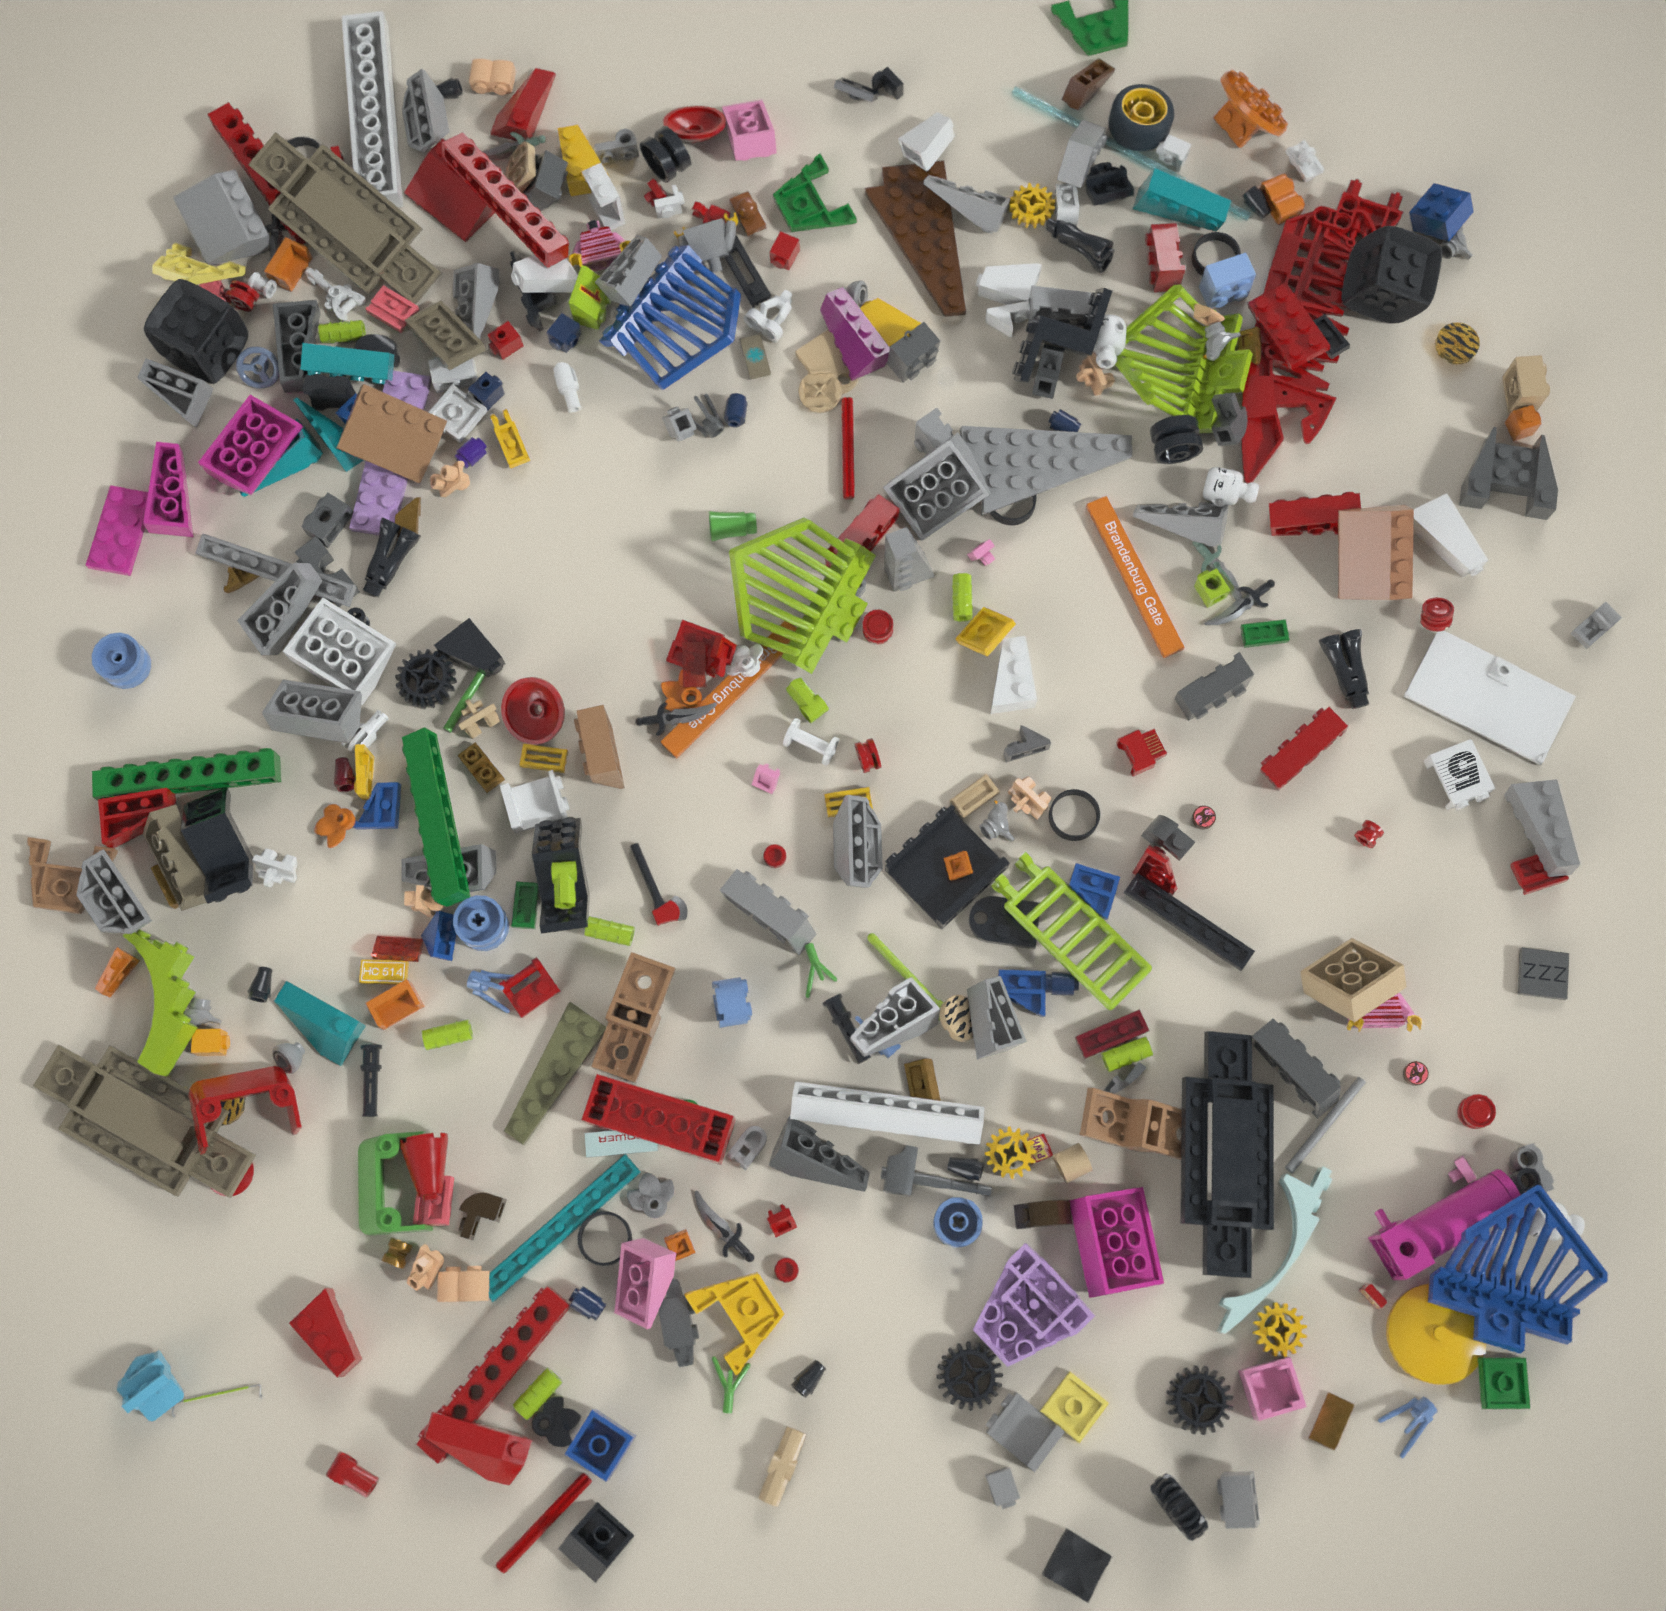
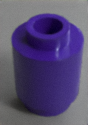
[454,437,487,469]

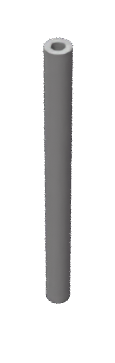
[1285,1077,1366,1173]

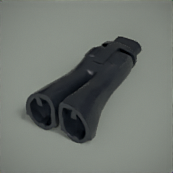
[1046,218,1114,273]
[363,517,421,597]
[1319,629,1369,709]

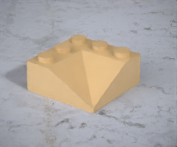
[1300,938,1407,1022]

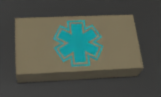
[740,334,771,380]

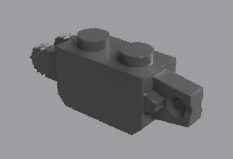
[659,1279,699,1367]

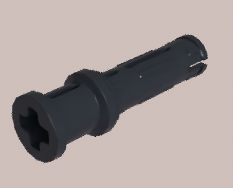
[822,994,871,1064]
[360,1044,382,1117]

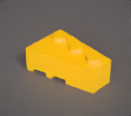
[557,124,609,197]

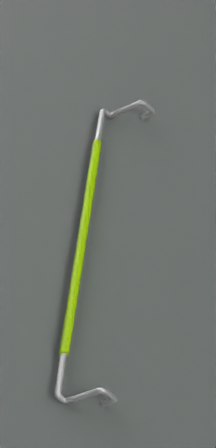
[172,1384,263,1418]

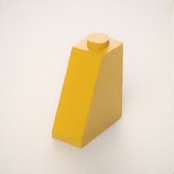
[860,298,921,347]

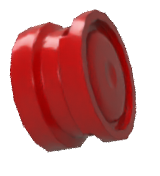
[224,280,259,312]
[1420,597,1454,632]
[862,609,894,645]
[854,738,882,773]
[1457,1094,1496,1129]

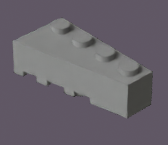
[884,527,935,592]
[1504,779,1580,877]
[720,869,816,955]

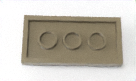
[405,301,486,371]

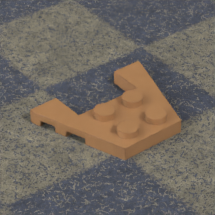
[27,837,118,914]

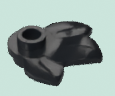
[532,1396,581,1447]

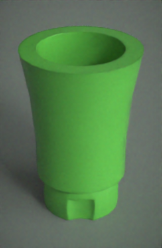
[709,511,757,542]

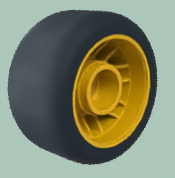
[1108,84,1174,152]

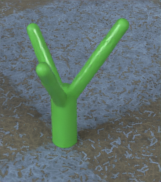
[805,943,837,998]
[712,1356,751,1413]

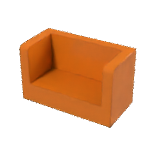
[264,237,313,292]
[366,979,425,1030]

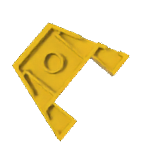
[684,1272,784,1375]

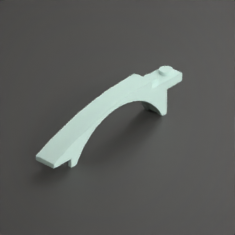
[1217,1166,1332,1334]

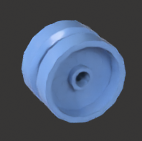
[92,632,151,689]
[453,895,509,951]

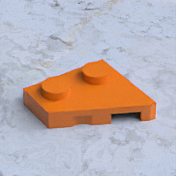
[95,947,140,997]

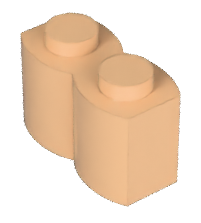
[469,59,516,95]
[437,1266,489,1302]

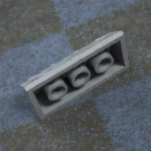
[262,679,362,743]

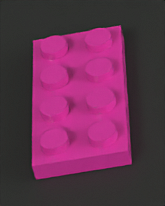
[85,485,148,576]

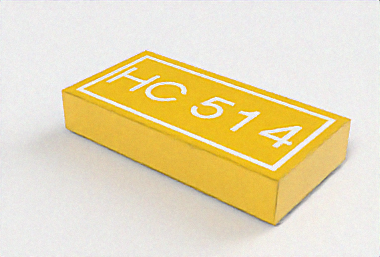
[359,960,409,985]

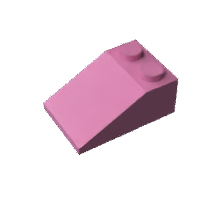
[722,100,777,161]
[614,1238,676,1329]

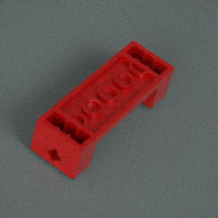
[581,1074,736,1165]

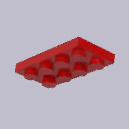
[1248,282,1330,370]

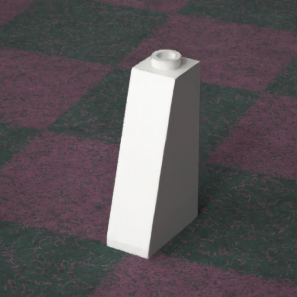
[1413,494,1488,578]

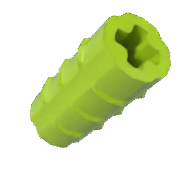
[318,320,366,344]
[952,573,973,622]
[584,916,635,946]
[422,1019,473,1050]
[1101,1036,1153,1072]
[512,1367,563,1420]

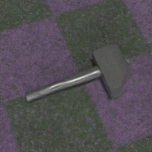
[880,1145,992,1196]

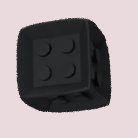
[1342,226,1442,324]
[144,279,249,384]

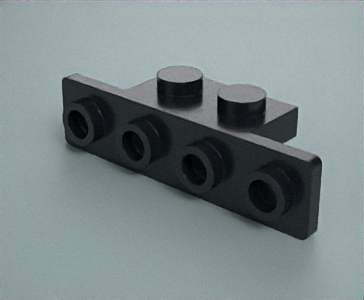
[510,251,557,332]

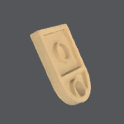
[505,142,536,193]
[795,330,859,394]

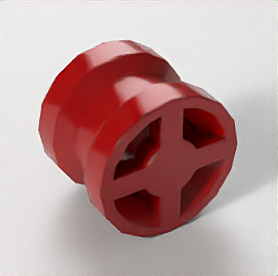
[1354,820,1384,849]

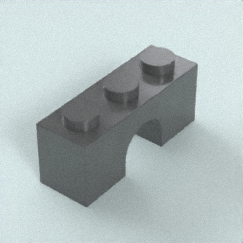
[295,536,360,607]

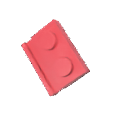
[365,285,419,333]
[413,1176,454,1226]

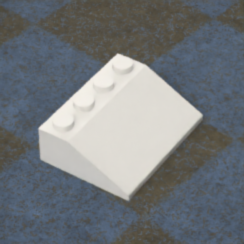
[283,598,396,705]

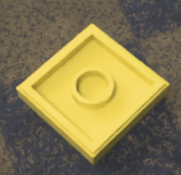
[1040,1371,1109,1443]

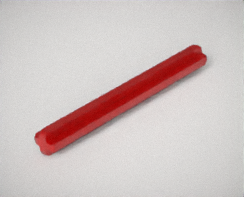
[842,397,855,499]
[495,1473,592,1574]

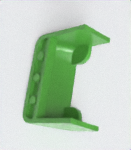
[358,1131,433,1236]

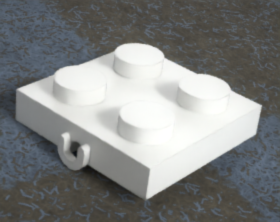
[429,384,487,443]

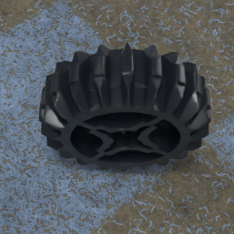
[395,649,457,709]
[936,1341,1003,1411]
[1166,1365,1233,1435]
[1150,1473,1208,1541]

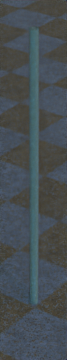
[1012,86,1251,221]

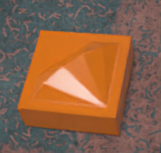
[944,851,973,881]
[664,1229,696,1261]

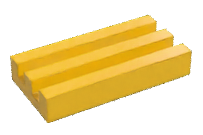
[519,744,569,773]
[824,787,873,818]

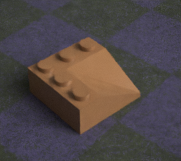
[574,704,625,789]

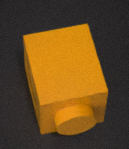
[191,1029,230,1056]

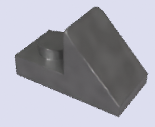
[1003,725,1051,763]

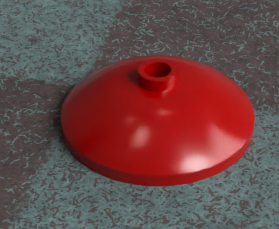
[663,106,726,143]
[501,677,565,745]

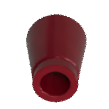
[334,757,356,792]

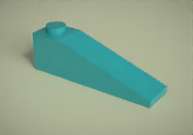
[293,397,364,472]
[239,418,323,497]
[274,981,366,1066]

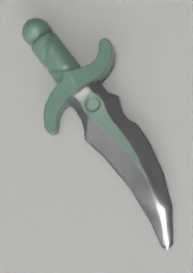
[482,132,546,160]
[1192,541,1242,600]

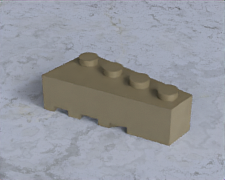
[142,805,207,911]

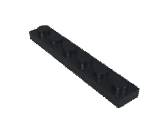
[1124,873,1255,971]

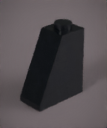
[434,618,506,677]

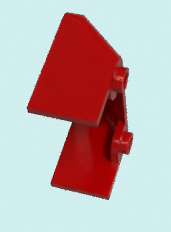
[189,1066,302,1155]

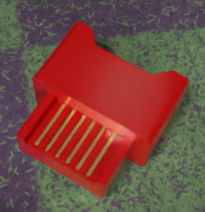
[1116,728,1167,777]

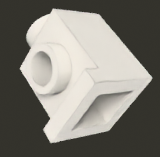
[1156,134,1191,172]

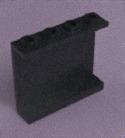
[885,804,1010,929]

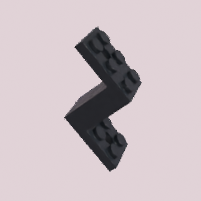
[1012,288,1113,383]
[181,787,253,904]
[532,817,590,934]

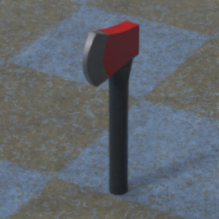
[630,843,688,926]

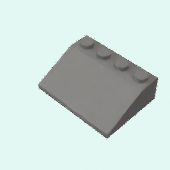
[174,170,269,265]
[883,433,991,541]

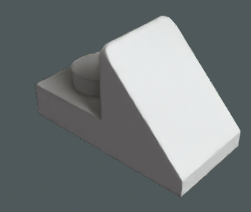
[985,301,1030,337]

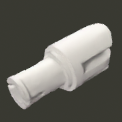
[554,362,582,413]
[341,710,389,753]

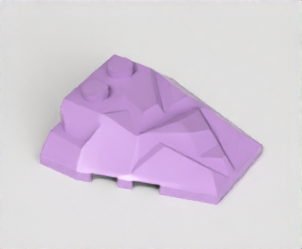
[973,1243,1095,1367]

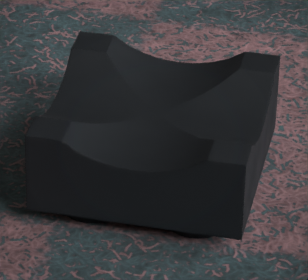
[302,374,356,411]
[1042,1528,1112,1603]

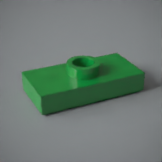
[1240,619,1290,648]
[511,881,539,929]

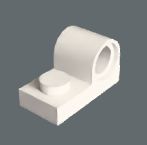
[1055,184,1080,225]

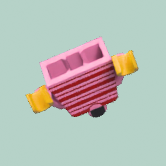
[568,220,631,272]
[1346,993,1422,1032]

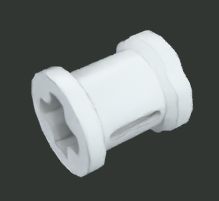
[248,272,277,299]

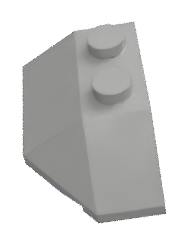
[402,69,449,152]
[833,795,883,888]
[77,849,152,934]

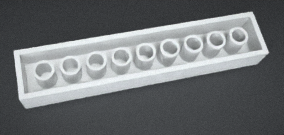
[342,11,403,207]

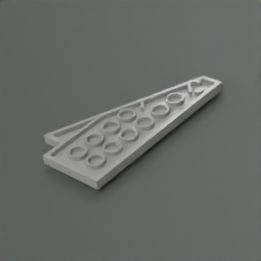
[960,426,1132,515]

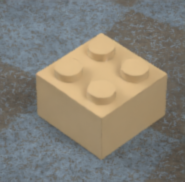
[1502,355,1550,416]

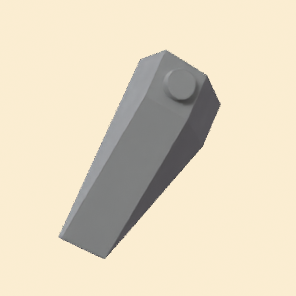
[923,175,1010,233]
[453,263,500,339]
[1133,502,1228,546]
[850,977,940,1057]

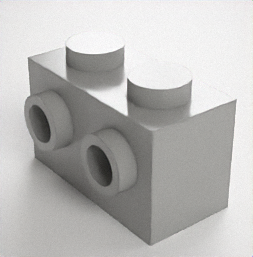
[1217,1471,1260,1529]

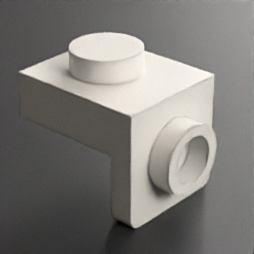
[654,185,685,219]

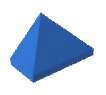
[421,911,456,961]

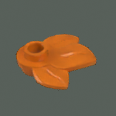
[661,669,702,711]
[314,804,355,848]

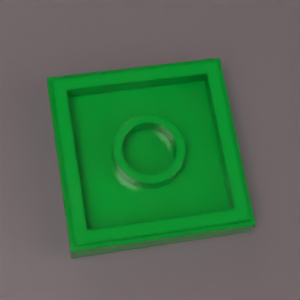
[1477,1358,1531,1409]

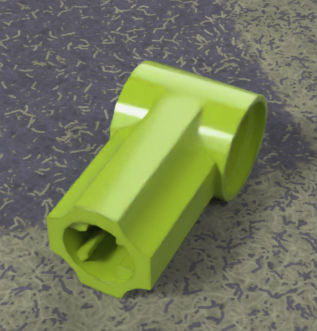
[786,677,829,723]
[551,861,577,909]

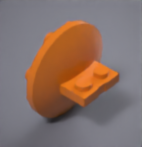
[1213,69,1288,148]

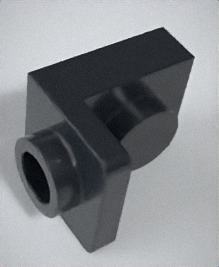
[872,66,904,100]

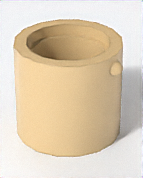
[1052,1143,1093,1184]

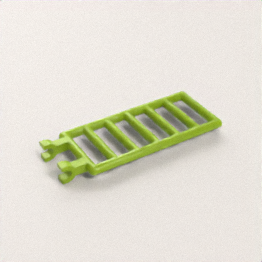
[991,852,1152,1010]

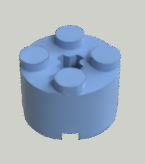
[712,977,752,1028]
[933,1197,983,1248]

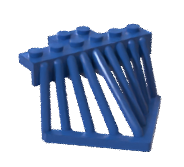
[599,245,741,390]
[1428,1185,1608,1354]

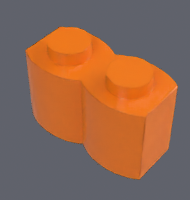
[1259,173,1304,225]

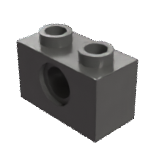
[301,492,353,548]

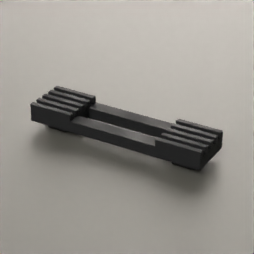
[724,235,771,308]

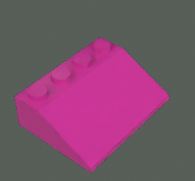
[198,394,303,495]
[1070,1187,1164,1298]

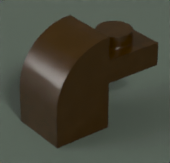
[459,1193,507,1240]
[1014,1200,1072,1229]

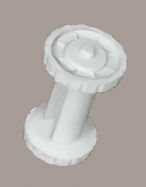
[783,718,839,766]

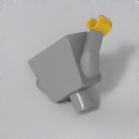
[674,212,738,273]

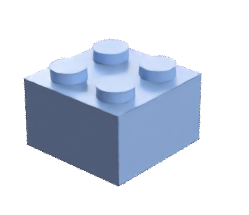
[1199,253,1256,308]

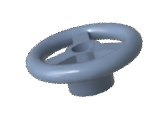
[236,347,279,389]

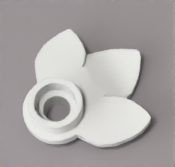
[725,643,763,677]

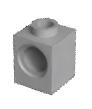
[985,1467,1020,1509]

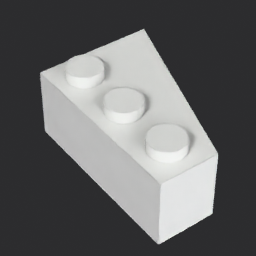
[991,636,1037,714]

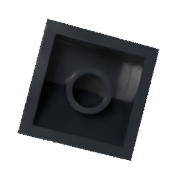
[558,1502,635,1583]

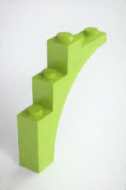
[123,929,198,1077]

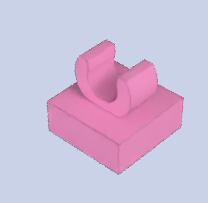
[967,539,995,566]
[752,764,780,794]
[1448,1155,1477,1183]

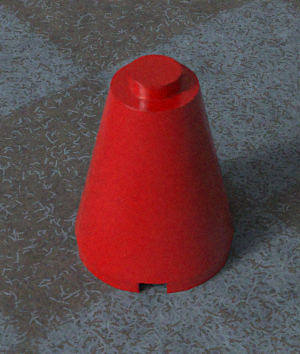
[400,1133,448,1201]

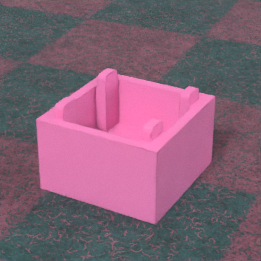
[1238,1357,1307,1421]

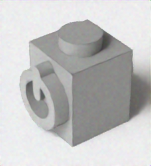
[662,406,697,442]

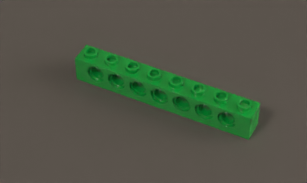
[92,748,281,801]

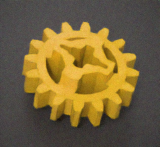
[1009,183,1055,229]
[985,1126,1037,1179]
[1252,1302,1307,1357]

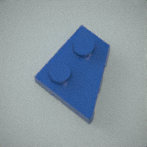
[353,782,402,830]
[1069,863,1120,920]
[998,970,1046,1017]

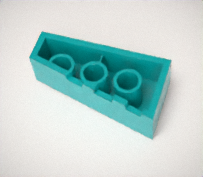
[1133,168,1231,232]
[301,343,394,384]

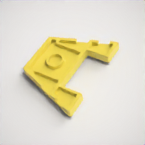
[152,243,246,285]

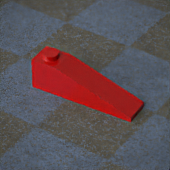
[490,68,556,141]
[1132,845,1178,896]
[424,1412,532,1486]

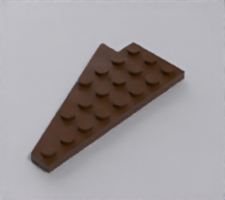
[865,160,966,317]

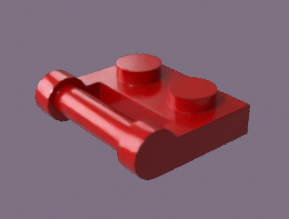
[498,957,561,1018]

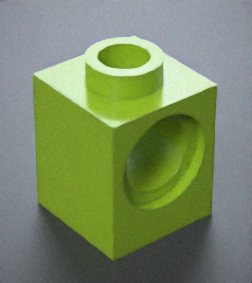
[1194,568,1230,608]

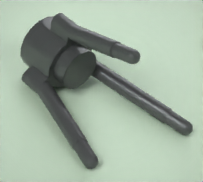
[693,394,725,438]

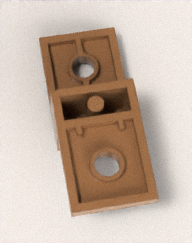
[591,952,676,1084]
[1080,1088,1182,1160]

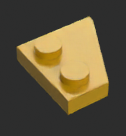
[354,744,375,800]

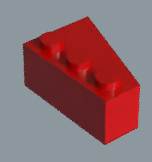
[98,788,177,848]
[289,1288,362,1378]

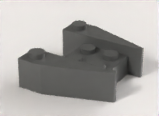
[1459,427,1558,520]

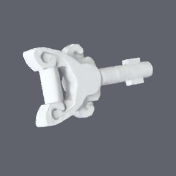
[305,268,366,322]

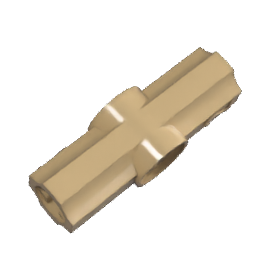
[759,1426,806,1507]

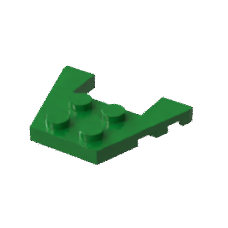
[1051,0,1129,56]
[773,153,857,232]

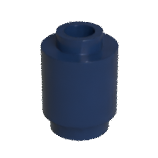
[724,393,748,428]
[1048,409,1082,432]
[1046,972,1079,996]
[569,1286,606,1321]

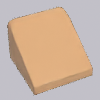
[1194,303,1225,326]

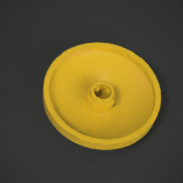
[1386,1284,1487,1385]

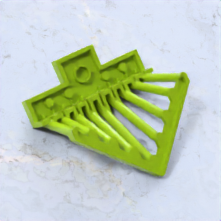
[1115,285,1253,434]
[729,517,876,674]

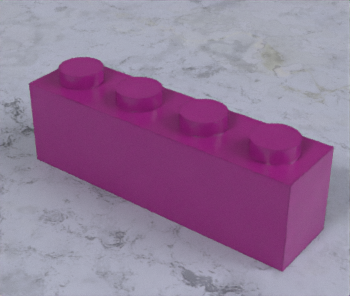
[820,287,890,381]

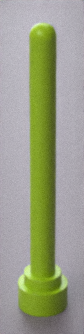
[867,933,944,1021]

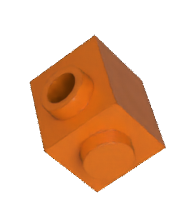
[1504,405,1542,441]

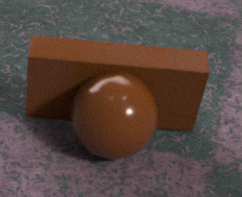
[729,191,766,237]

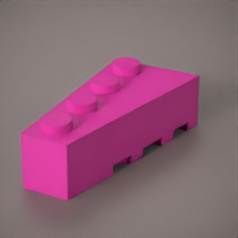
[143,442,194,538]

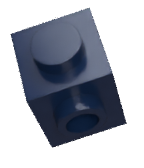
[547,313,582,353]
[468,372,505,411]

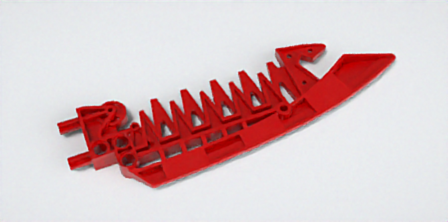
[1241,179,1403,483]

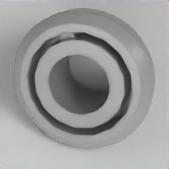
[844,280,868,308]
[272,1042,305,1074]

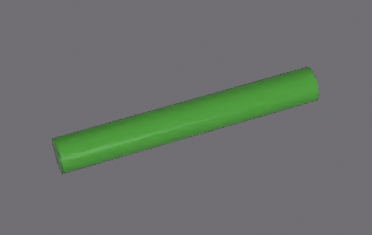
[443,671,485,733]

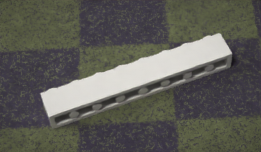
[790,1082,984,1144]

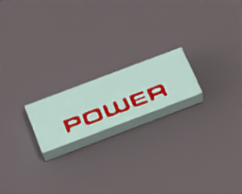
[585,1130,658,1158]

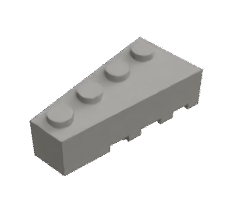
[914,408,953,455]
[237,563,322,655]

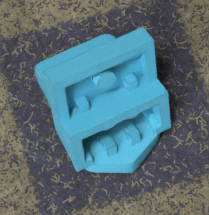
[117,1350,184,1422]

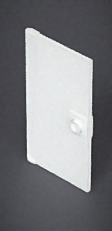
[1404,631,1576,766]

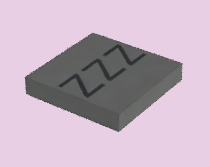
[1518,947,1569,1000]

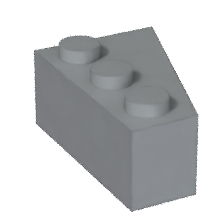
[595,235,662,307]

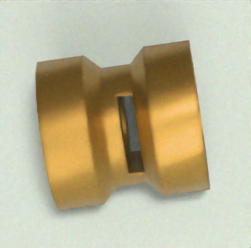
[381,1237,413,1269]

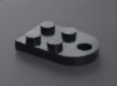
[969,896,1040,949]

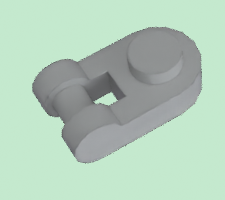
[727,1126,767,1171]

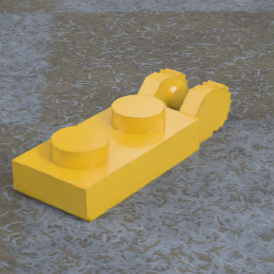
[490,409,530,469]

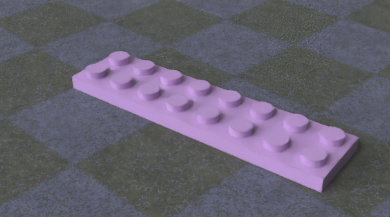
[349,371,432,535]

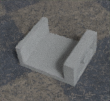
[986,1392,1065,1472]

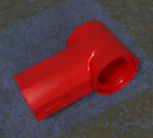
[325,1451,379,1498]

